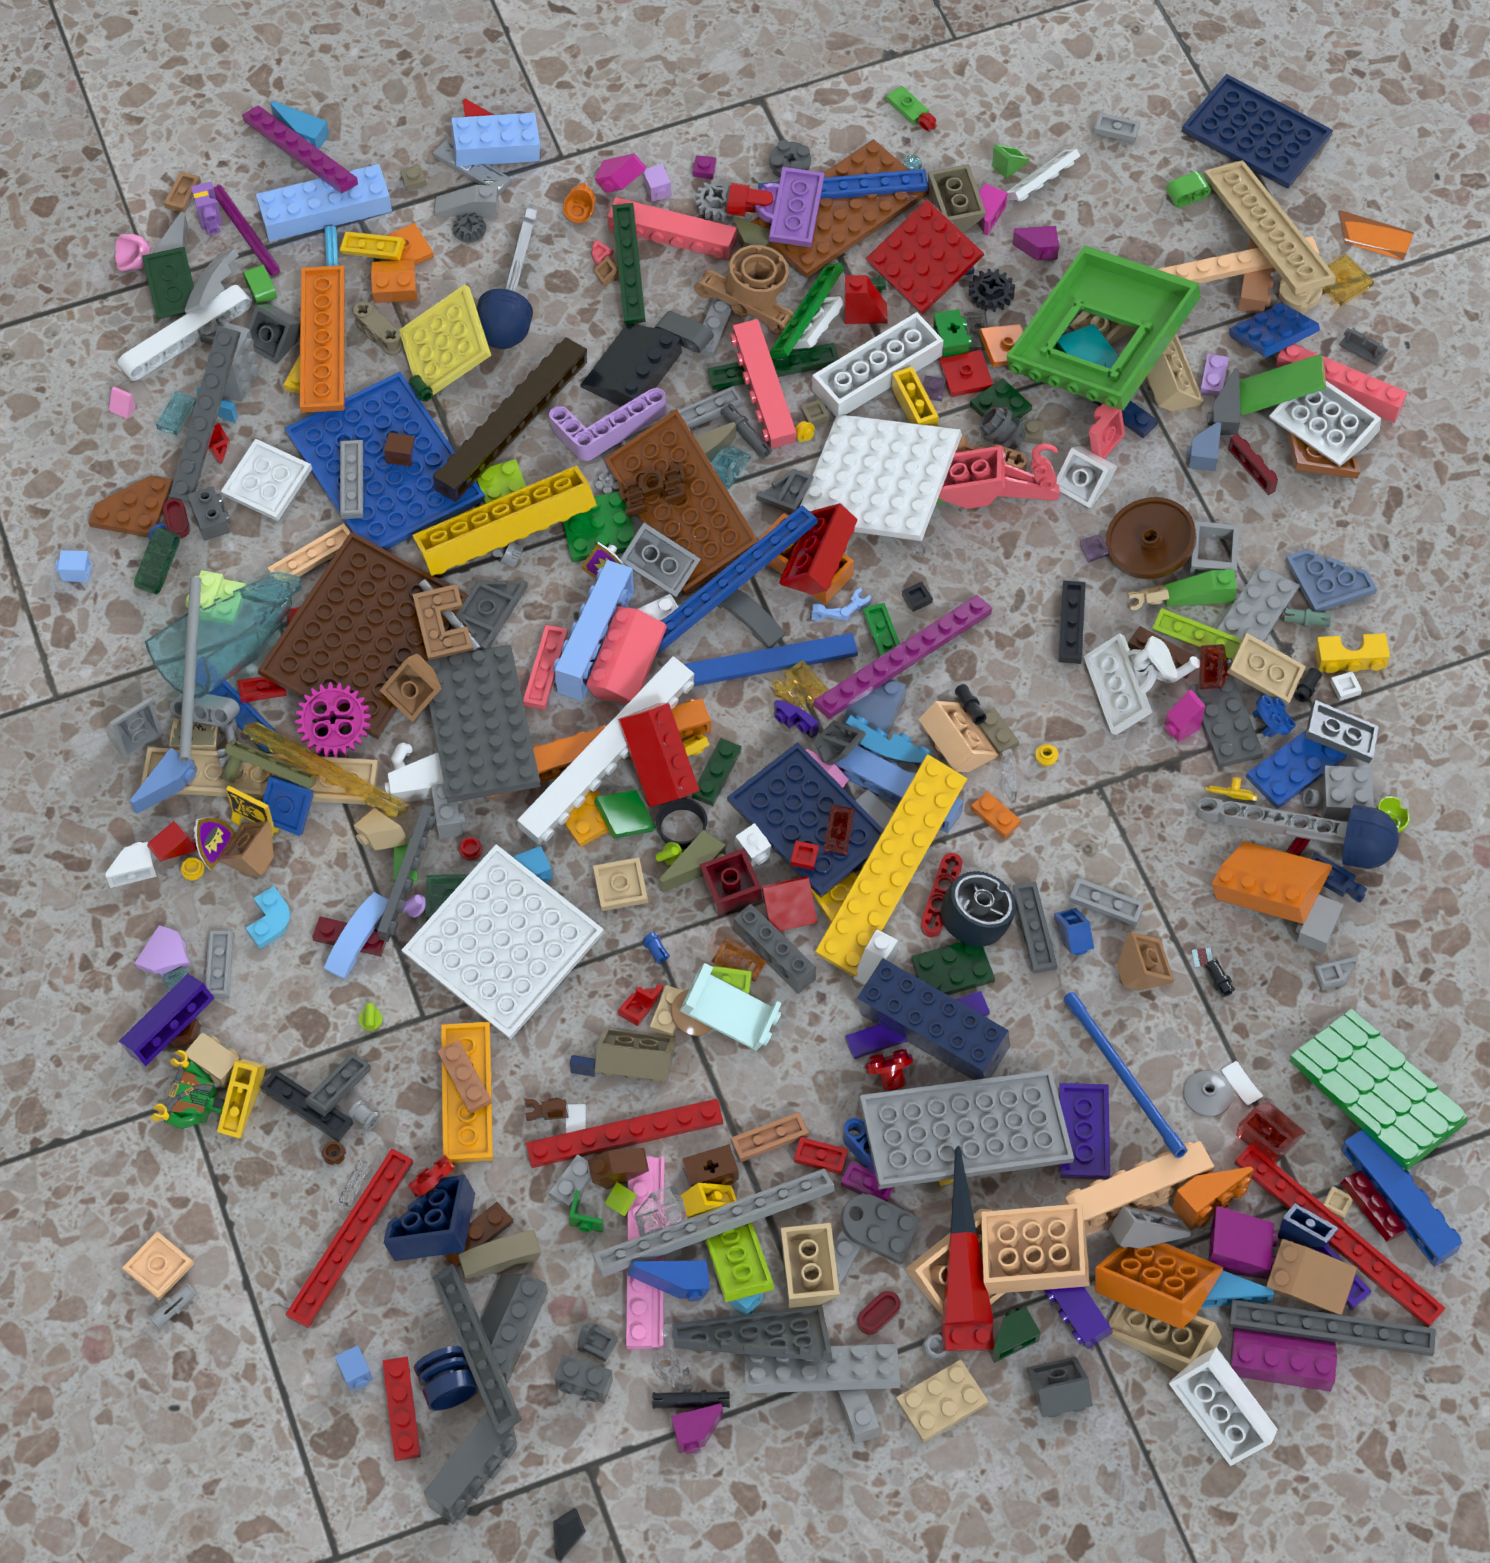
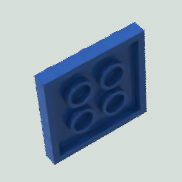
[1229,303,1320,357]

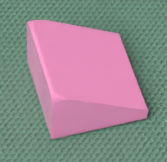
[109,387,136,418]

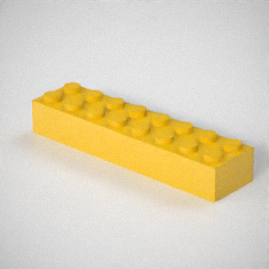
[412,465,597,576]

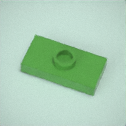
[886,86,929,125]

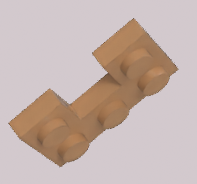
[413,584,473,660]

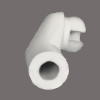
[391,742,413,770]

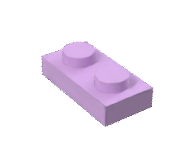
[1200,353,1229,396]

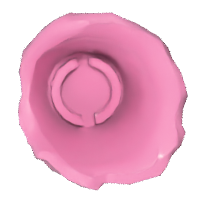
[115,234,151,272]

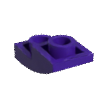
[774,700,819,738]

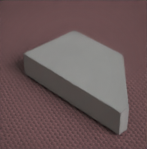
[1314,956,1358,991]

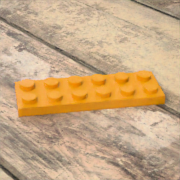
[441,1022,493,1163]

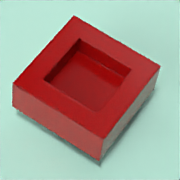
[790,841,819,870]

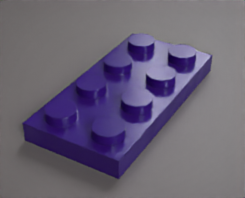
[1059,1083,1110,1179]

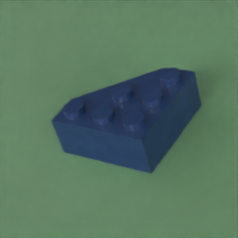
[383,1175,475,1261]

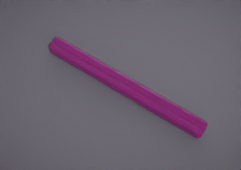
[213,184,280,276]

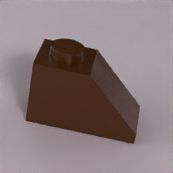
[588,1148,649,1190]

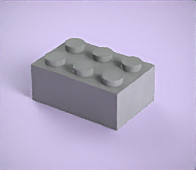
[208,322,260,402]

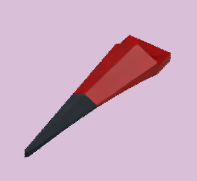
[941,1146,994,1351]

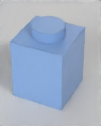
[55,550,92,582]

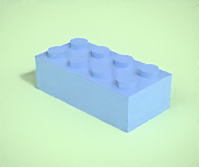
[451,113,540,167]

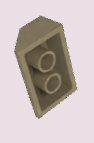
[928,164,986,233]
[595,1027,676,1083]

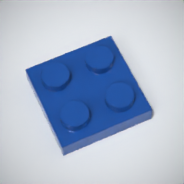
[262,775,315,836]

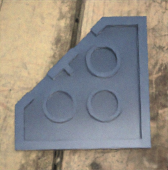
[1285,549,1377,612]

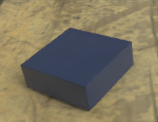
[570,1055,596,1077]

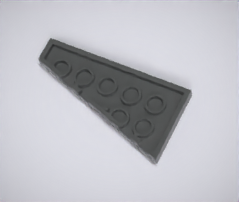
[671,1305,833,1362]

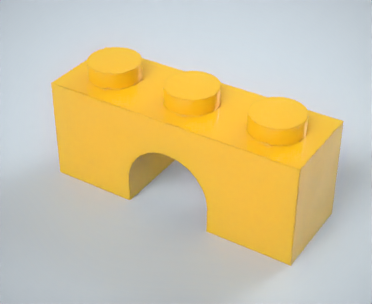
[1315,633,1390,673]

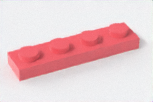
[523,625,568,710]

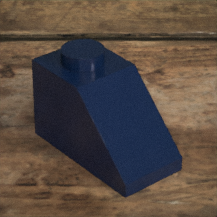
[1278,1203,1339,1248]

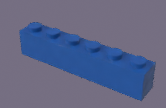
[1341,1129,1462,1267]

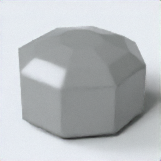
[922,1334,947,1360]

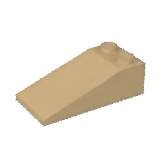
[1108,1303,1222,1372]

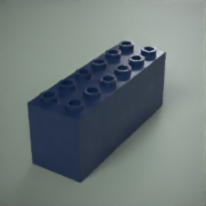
[857,958,1010,1080]

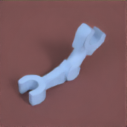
[811,588,871,621]

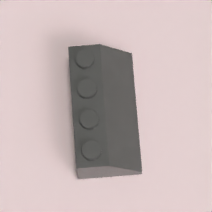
[468,1274,548,1383]

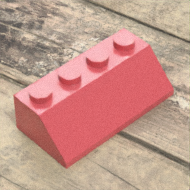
[586,606,667,704]

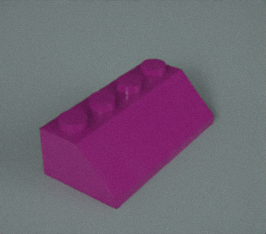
[1230,1328,1337,1392]

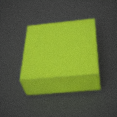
[604,1182,637,1216]

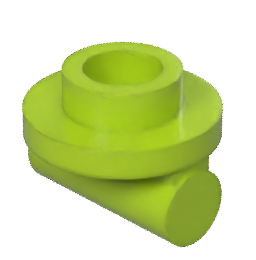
[656,842,682,866]
[358,1003,383,1031]

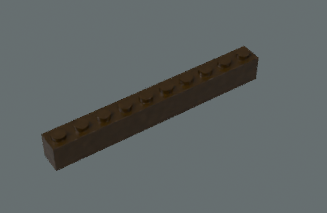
[433,337,587,502]

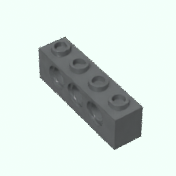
[733,904,816,994]

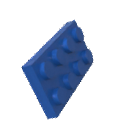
[1246,730,1347,809]

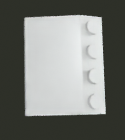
[1269,381,1381,467]

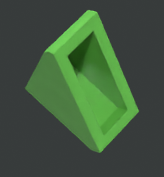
[992,144,1030,179]

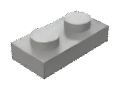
[1094,113,1140,143]
[549,1154,592,1209]

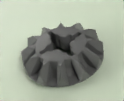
[453,213,486,242]

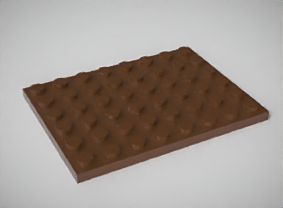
[258,532,468,739]

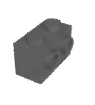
[187,486,231,541]
[555,1355,613,1403]

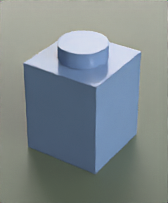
[335,1346,373,1391]

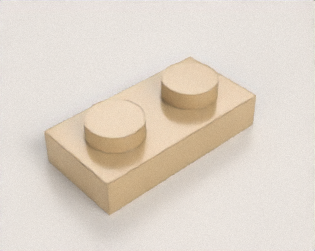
[650,985,684,1036]

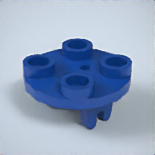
[1252,695,1296,738]

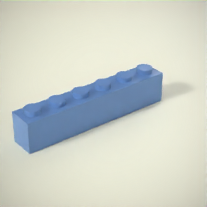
[834,744,963,833]

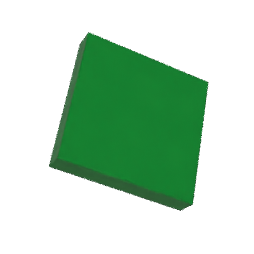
[594,790,656,839]

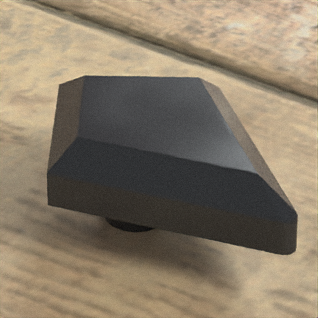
[553,1508,586,1561]

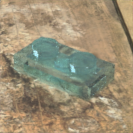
[156,391,196,436]

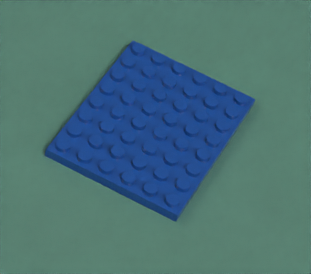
[284,372,485,550]

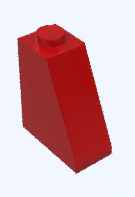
[844,275,888,324]

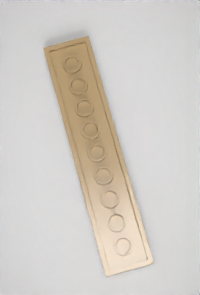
[1204,160,1336,295]
[141,747,379,805]

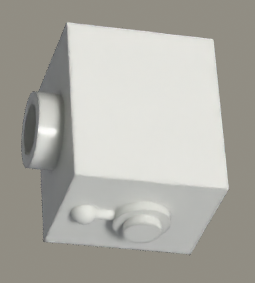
[734,823,771,867]

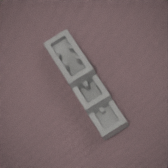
[185,248,239,314]

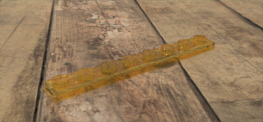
[242,722,410,817]

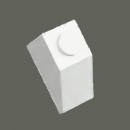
[105,842,157,888]
[853,930,898,985]

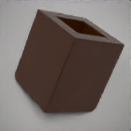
[384,433,415,467]

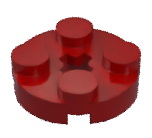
[407,1155,455,1197]

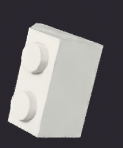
[1057,446,1117,508]

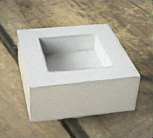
[1330,671,1362,701]

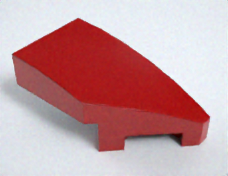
[208,423,230,464]
[618,984,664,1026]

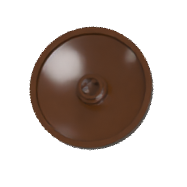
[1106,497,1197,579]

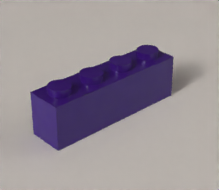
[119,973,215,1067]
[1044,1287,1113,1349]

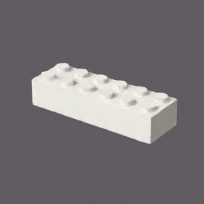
[812,312,944,417]

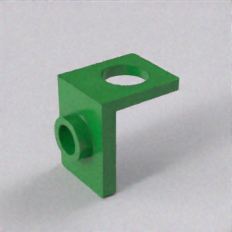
[569,1190,604,1233]

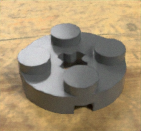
[769,140,811,178]

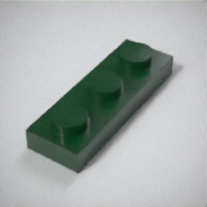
[692,738,742,806]

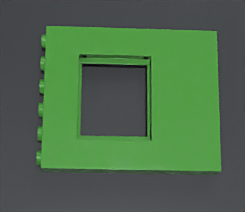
[1006,245,1201,410]

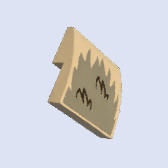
[169,716,221,751]

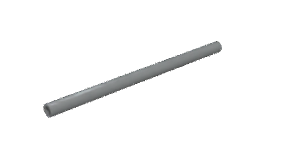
[179,577,201,762]

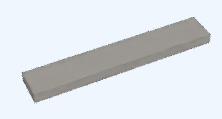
[619,386,744,447]

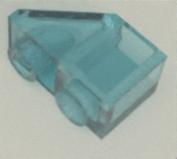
[711,446,751,489]

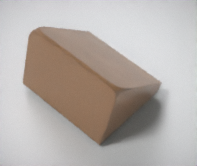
[593,256,619,285]

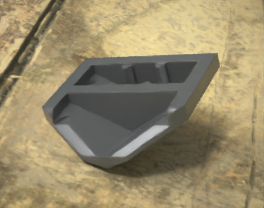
[814,720,866,765]

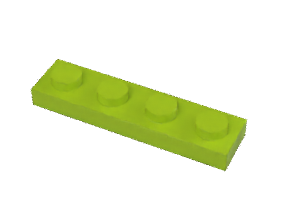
[1152,608,1242,660]

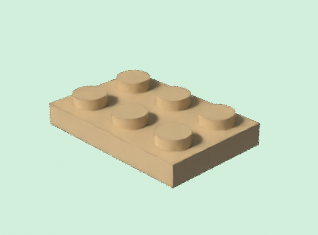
[1227,633,1306,706]
[896,1359,989,1443]

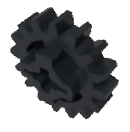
[968,269,1015,312]

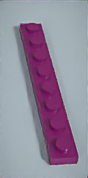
[242,105,358,194]

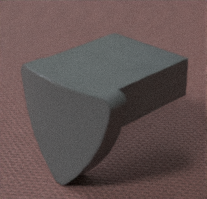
[578,1322,618,1362]

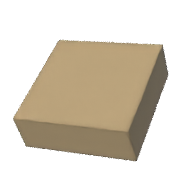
[1323,1186,1354,1220]

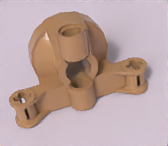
[694,245,794,336]

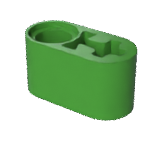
[1166,172,1211,207]
[243,264,277,305]

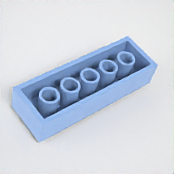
[256,164,392,242]
[553,560,634,701]

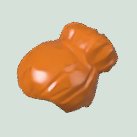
[563,183,596,224]

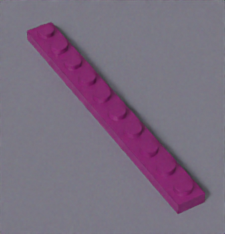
[813,595,993,719]

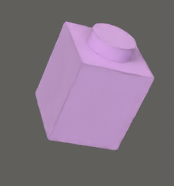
[643,164,671,202]

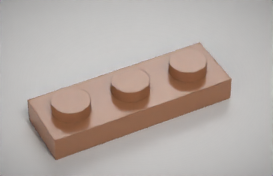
[437,1040,492,1114]
[731,1112,809,1163]

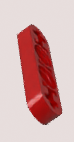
[921,853,962,938]

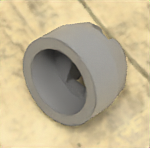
[1302,788,1323,808]

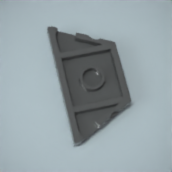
[456,580,528,650]

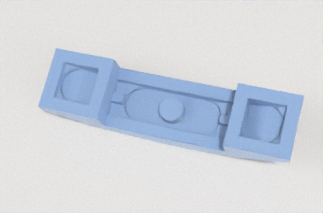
[324,892,389,980]

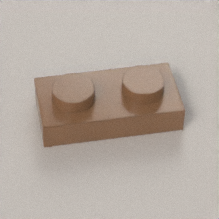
[164,171,201,212]

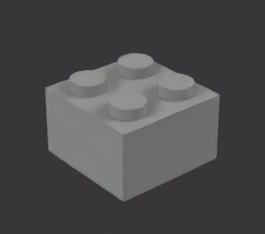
[1321,766,1374,821]

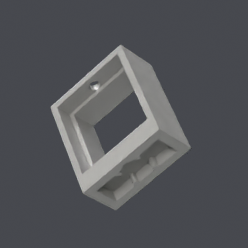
[1189,521,1239,577]

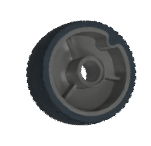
[940,871,1016,947]

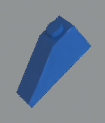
[627,1260,710,1301]

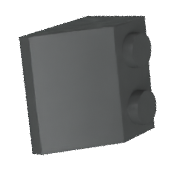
[248,304,301,363]
[1027,1357,1093,1417]

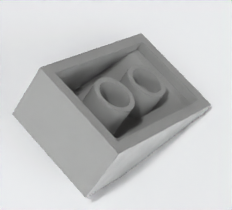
[620,523,701,597]
[106,697,163,759]

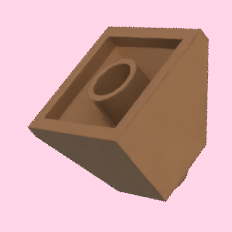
[379,653,442,722]
[218,821,274,876]
[1117,932,1174,991]

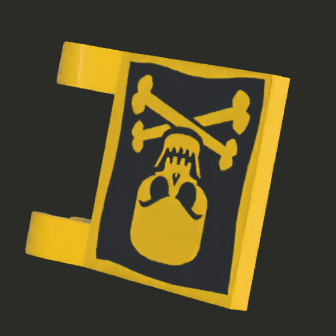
[226,785,279,840]

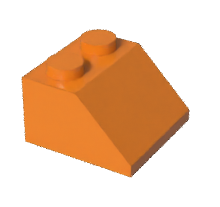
[371,259,417,303]

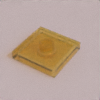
[1323,254,1374,306]

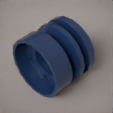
[414,1346,479,1411]

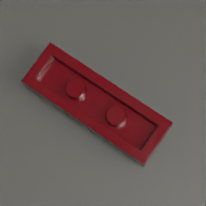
[1228,433,1278,496]
[312,916,386,957]
[1340,1170,1407,1242]

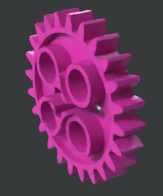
[295,682,371,758]

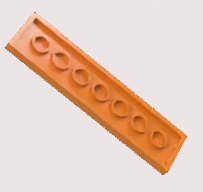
[300,265,345,413]

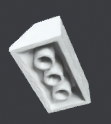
[1169,1347,1278,1466]

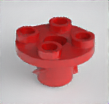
[865,1049,913,1091]

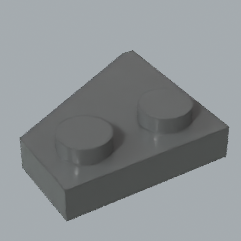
[756,469,814,514]

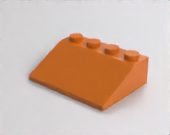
[1212,841,1332,924]
[1095,1243,1223,1329]

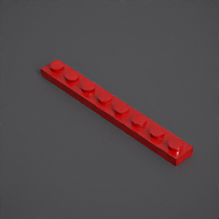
[526,1098,723,1168]
[286,1148,413,1328]

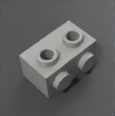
[431,783,466,839]
[1295,895,1344,954]

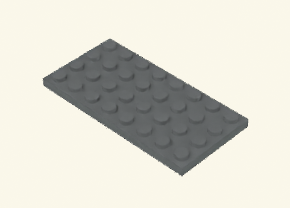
[427,645,541,803]

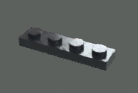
[1058,580,1086,664]
[260,1069,354,1142]

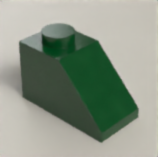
[992,1307,1041,1363]

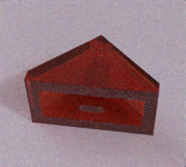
[1199,644,1229,689]
[824,804,855,854]

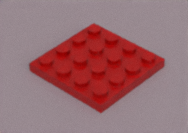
[865,199,984,315]

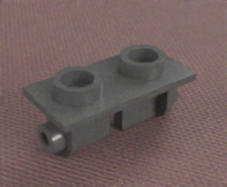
[1339,328,1388,365]

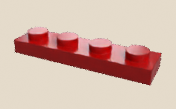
[382,1356,421,1461]

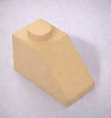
[353,808,409,850]

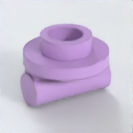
[403,894,426,918]

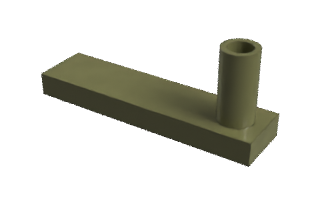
[222,739,318,789]

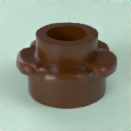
[322,1141,346,1165]

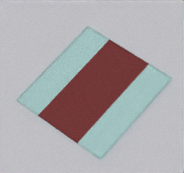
[1192,948,1213,967]

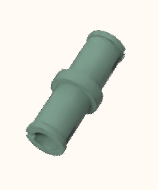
[1284,608,1332,628]

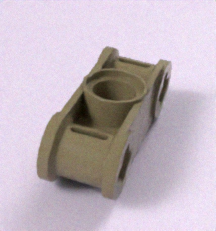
[353,301,402,355]

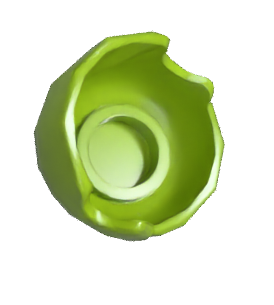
[1376,796,1410,833]

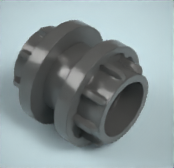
[979,407,1026,450]

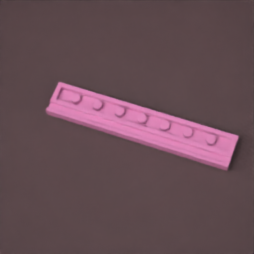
[626,1156,665,1349]

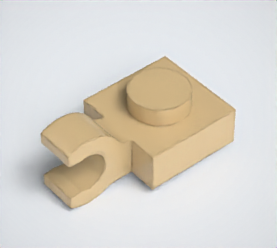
[1127,585,1169,610]

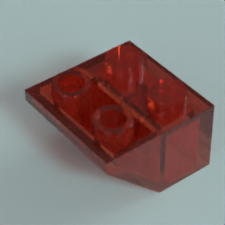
[1236,1101,1306,1164]

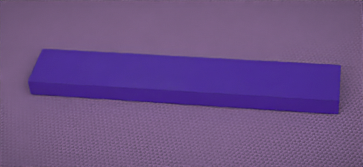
[845,991,990,1059]

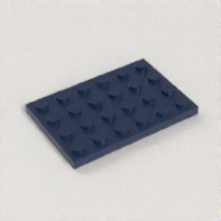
[1181,74,1333,189]
[727,742,884,898]

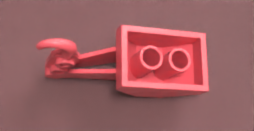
[939,443,1060,509]

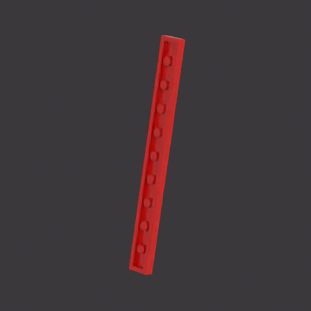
[1234,1144,1446,1328]

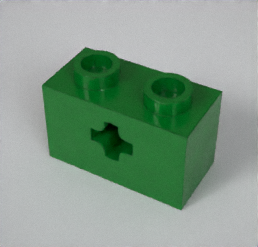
[933,309,972,358]

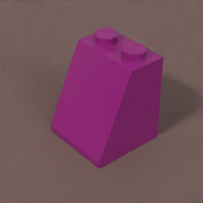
[1208,1206,1278,1279]

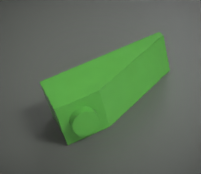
[1164,569,1237,607]

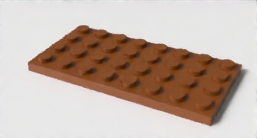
[751,139,929,279]
[604,409,759,595]

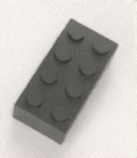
[424,1411,517,1525]

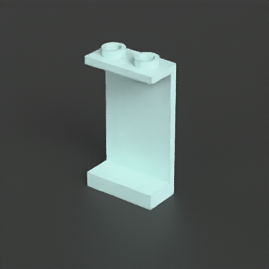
[679,963,781,1051]

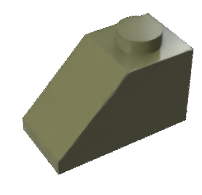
[734,217,771,248]

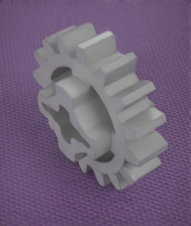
[695,179,732,221]

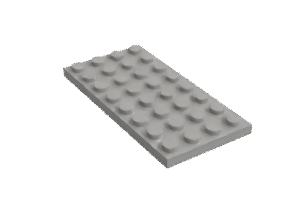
[859,1070,1074,1189]

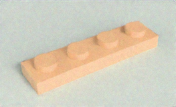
[268,523,350,588]

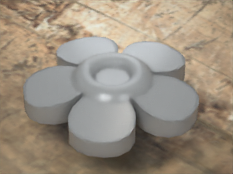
[595,473,619,494]

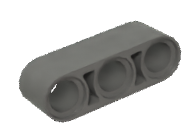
[654,311,714,353]

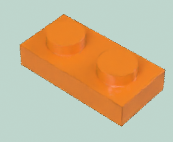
[971,791,1021,839]

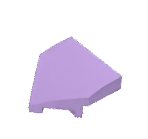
[134,925,191,978]

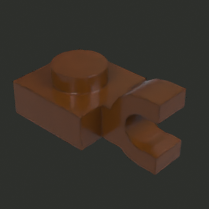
[525,1098,569,1121]

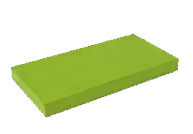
[705,1222,774,1303]

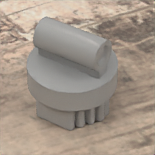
[493,541,523,567]

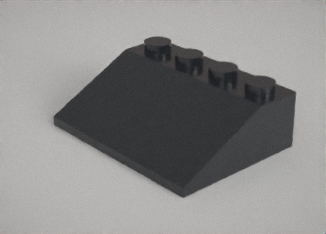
[580,324,682,407]

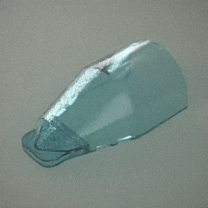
[145,571,302,698]

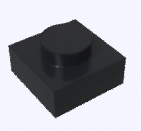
[902,581,933,612]

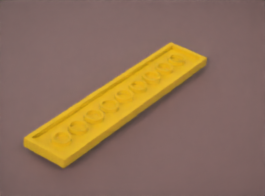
[814,754,968,977]

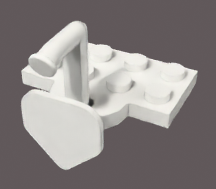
[1083,633,1201,735]

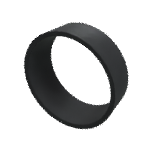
[656,798,707,849]

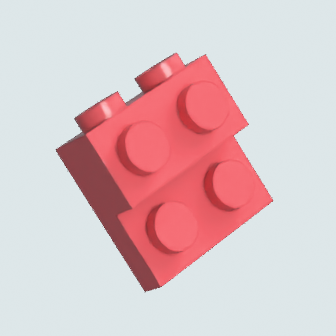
[1089,404,1125,459]

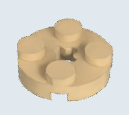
[1278,278,1322,313]

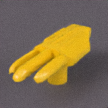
[1205,777,1258,801]

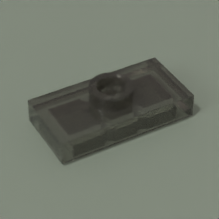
[964,311,988,352]

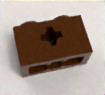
[682,1144,739,1188]

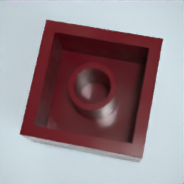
[700,848,762,916]

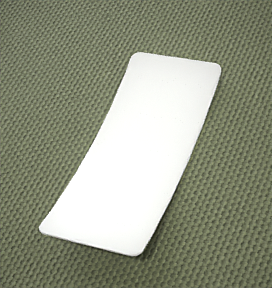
[1222,1061,1263,1105]

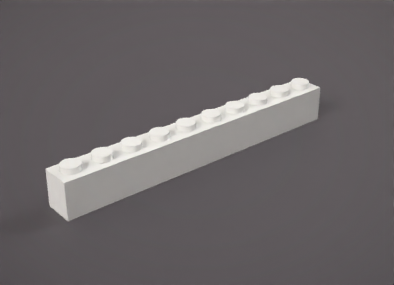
[517,656,694,845]

